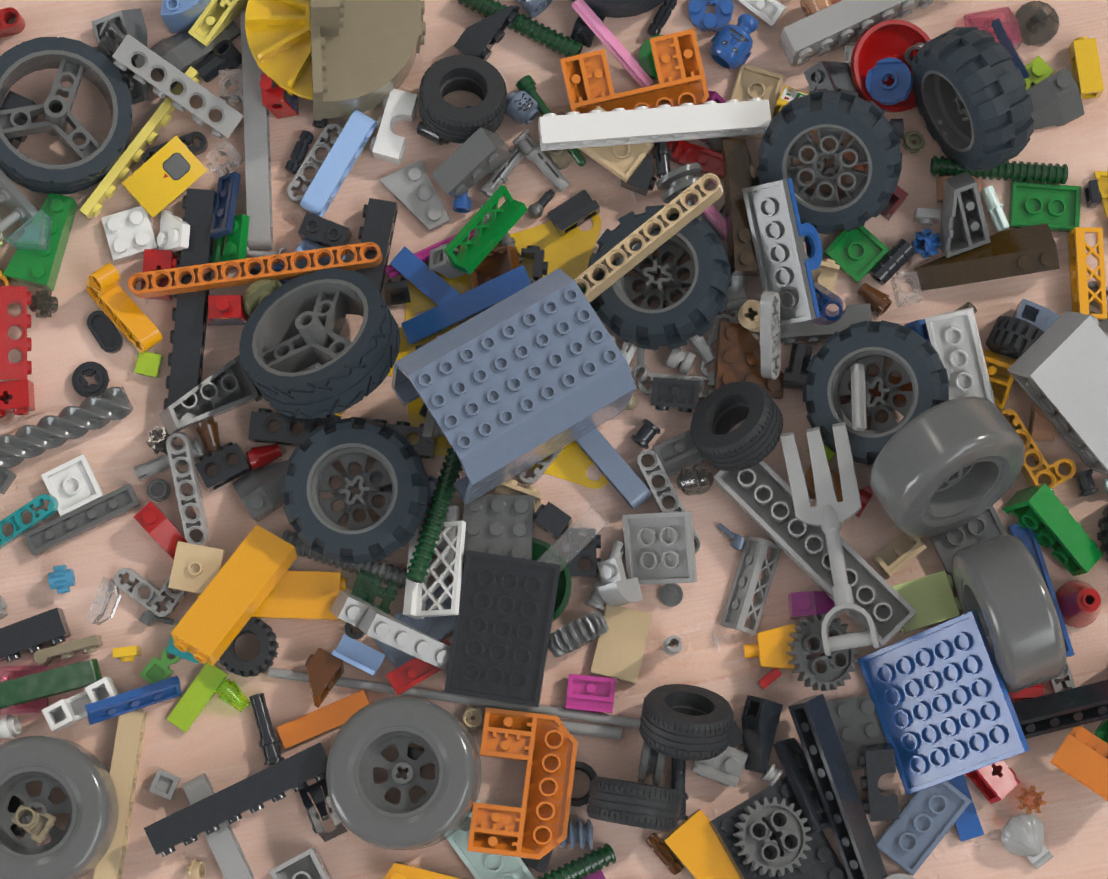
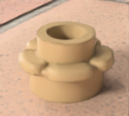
[461,706,484,730]
[186,859,206,879]

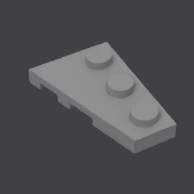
[379,160,450,232]

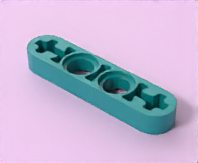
[0,494,58,549]

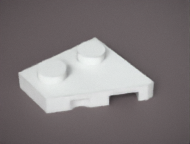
[157,209,190,252]

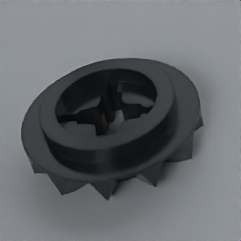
[72,362,110,398]

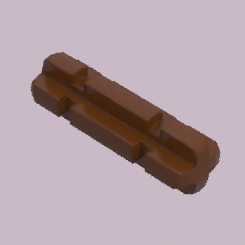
[645,833,684,875]

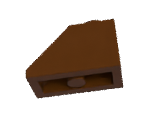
[305,648,344,708]

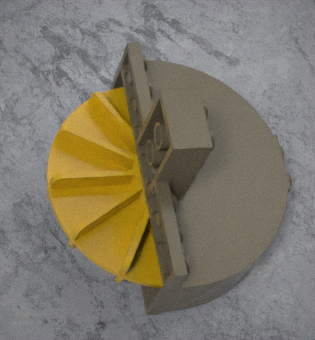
[245,0,426,121]

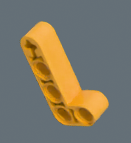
[86,263,162,353]
[1001,409,1076,489]

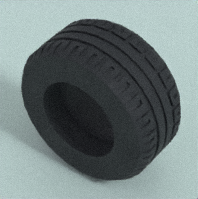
[419,55,507,144]
[690,381,783,472]
[639,684,734,761]
[587,776,682,832]

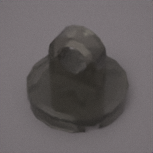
[1013,1,1059,46]

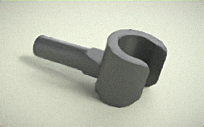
[139,611,174,626]

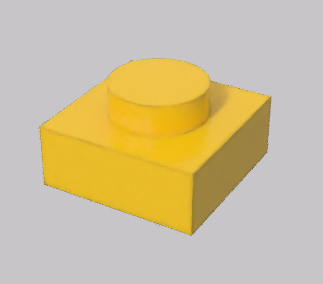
[112,646,141,663]

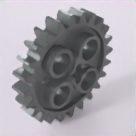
[786,613,859,691]
[733,797,812,877]

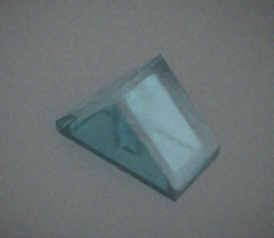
[6,210,52,251]

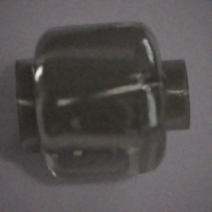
[677,464,713,496]

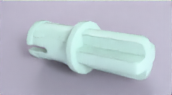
[980,186,1009,232]

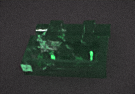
[351,569,397,615]

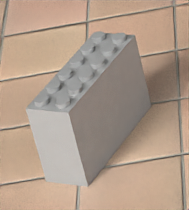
[1007,311,1108,475]

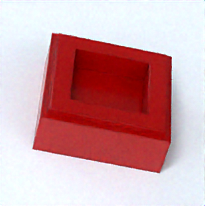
[757,668,782,690]

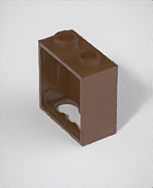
[469,245,520,289]

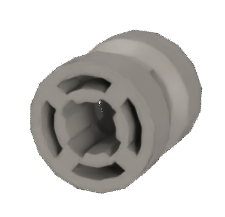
[666,347,696,376]

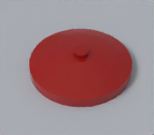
[850,20,931,113]

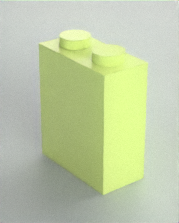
[892,570,961,634]

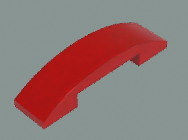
[668,140,724,179]

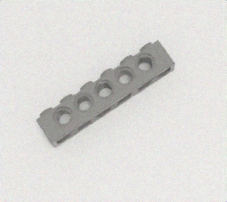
[112,34,243,139]

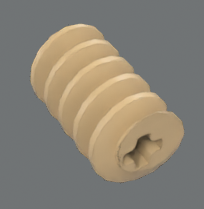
[738,300,760,334]

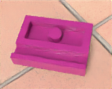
[565,674,616,713]

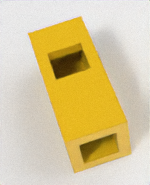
[1068,36,1104,100]

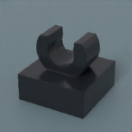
[384,277,411,306]

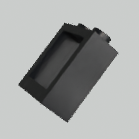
[803,61,864,100]

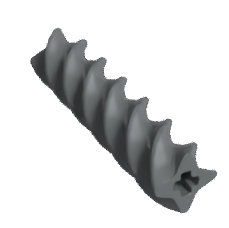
[0,386,133,468]

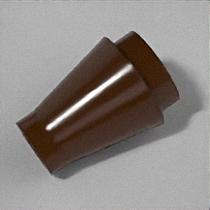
[857,283,892,315]
[196,417,221,453]

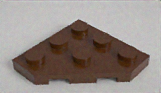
[714,321,784,399]

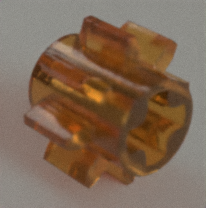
[1015,785,1047,814]

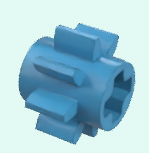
[48,565,76,594]

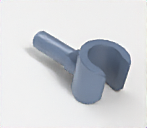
[717,523,745,551]

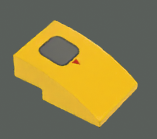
[121,136,207,218]

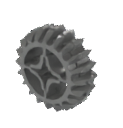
[548,611,609,657]

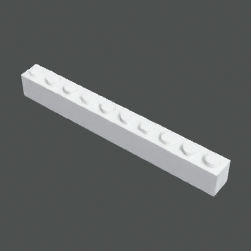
[538,98,771,151]

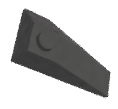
[92,8,149,105]
[150,21,241,89]
[1027,68,1085,130]
[232,460,290,522]

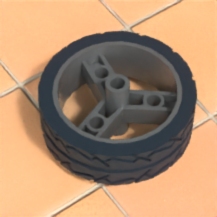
[0,37,132,194]
[239,268,400,419]

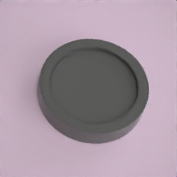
[659,583,683,607]

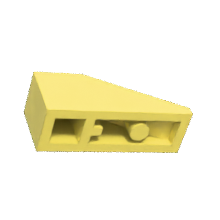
[188,0,248,46]

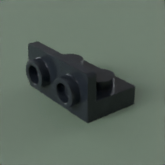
[651,377,700,413]

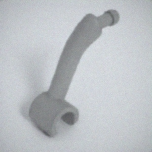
[246,246,287,258]
[634,347,648,381]

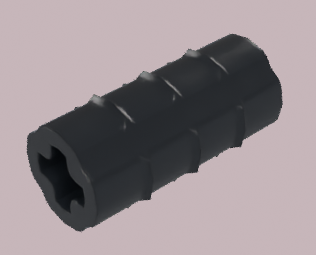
[869,239,916,286]

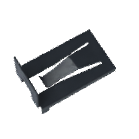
[299,778,347,842]

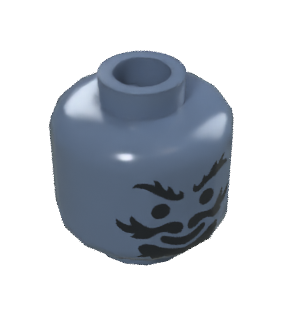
[505,91,539,125]

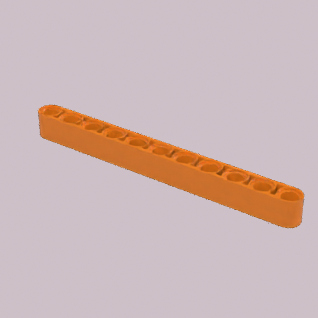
[128,242,383,298]

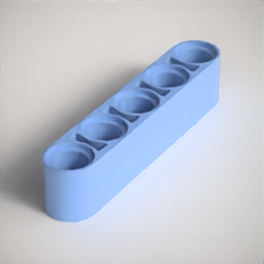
[300,110,377,217]

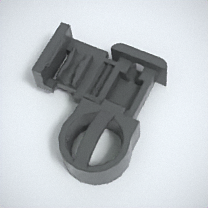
[93,19,138,61]

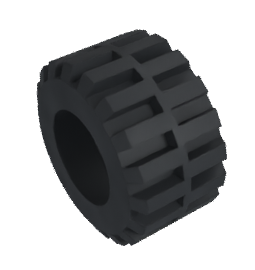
[985,316,1044,359]
[219,617,279,677]

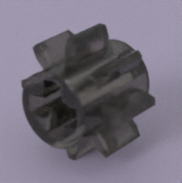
[29,290,58,318]
[146,425,177,454]

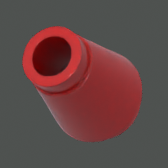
[246,443,282,470]

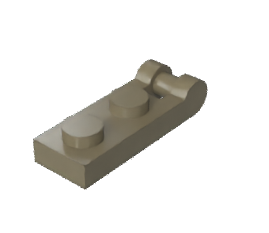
[33,635,103,665]

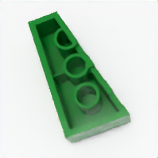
[3,193,78,291]
[1002,483,1103,576]

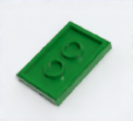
[1009,181,1081,232]

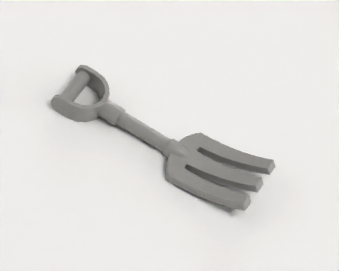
[780,422,879,657]

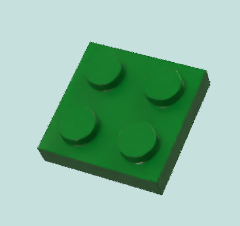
[823,226,889,284]

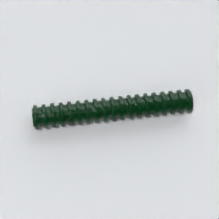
[458,0,583,58]
[930,156,1068,185]
[405,448,463,584]
[537,843,616,879]

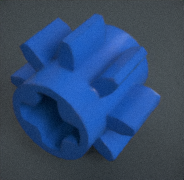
[912,228,942,258]

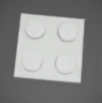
[101,206,158,262]
[41,454,104,516]

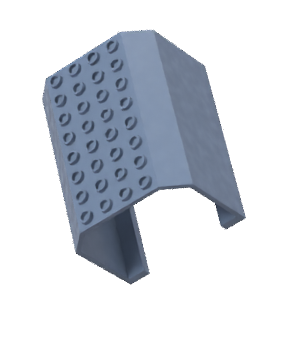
[391,268,637,505]

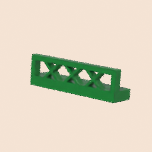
[443,185,528,275]

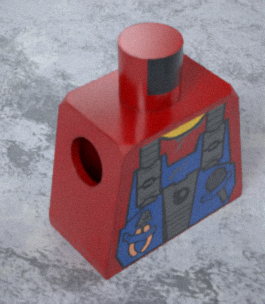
[260,73,299,119]
[208,295,251,326]

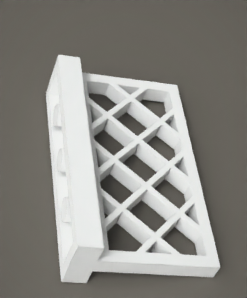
[403,521,466,619]

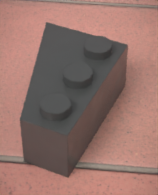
[939,171,991,258]

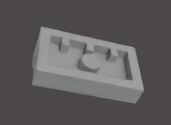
[691,746,748,787]

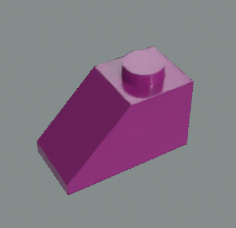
[788,591,835,618]

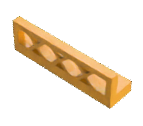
[1068,227,1108,320]

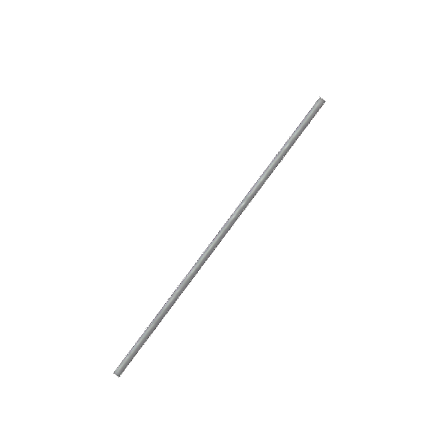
[268,667,640,728]

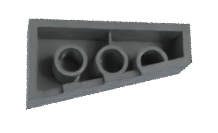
[159,354,259,435]

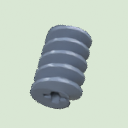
[560,818,593,850]

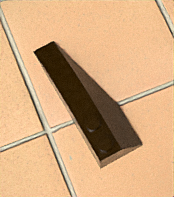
[722,139,760,276]
[914,223,1060,291]

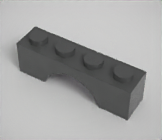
[780,303,872,345]

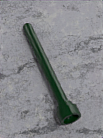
[516,75,586,167]

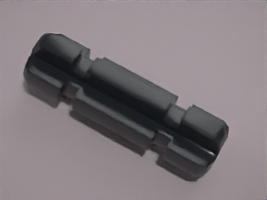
[647,0,677,36]
[285,130,314,174]

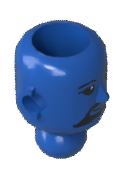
[709,13,758,70]

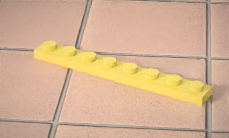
[79,66,200,220]

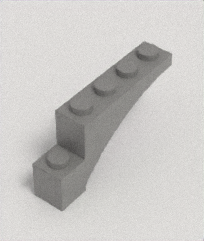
[330,590,451,671]

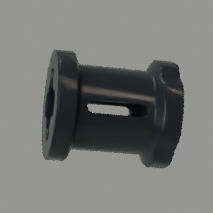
[630,419,661,450]
[1072,469,1099,497]

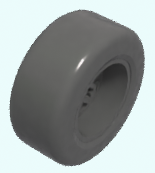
[870,396,1025,537]
[952,534,1066,693]
[326,696,482,850]
[0,736,119,879]

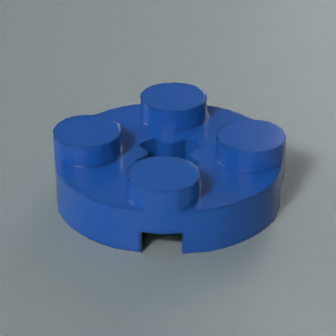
[688,0,734,32]
[866,58,913,105]

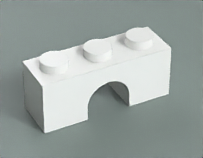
[370,89,419,165]
[42,677,119,732]

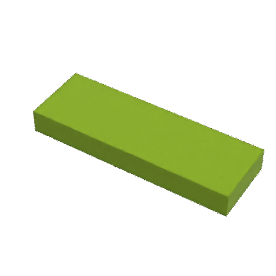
[167,663,228,733]

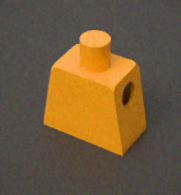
[743,624,796,670]

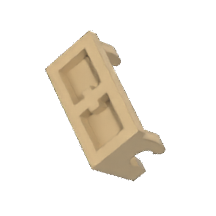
[871,533,927,579]

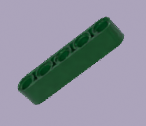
[0,659,102,710]

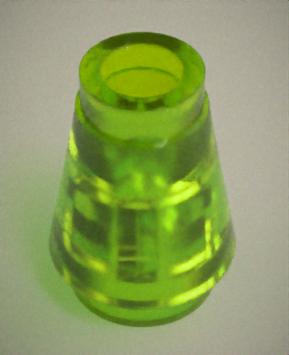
[215,678,250,712]

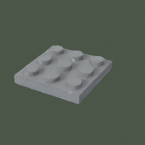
[622,511,697,585]

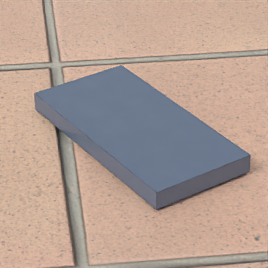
[373,579,456,668]
[876,781,972,876]

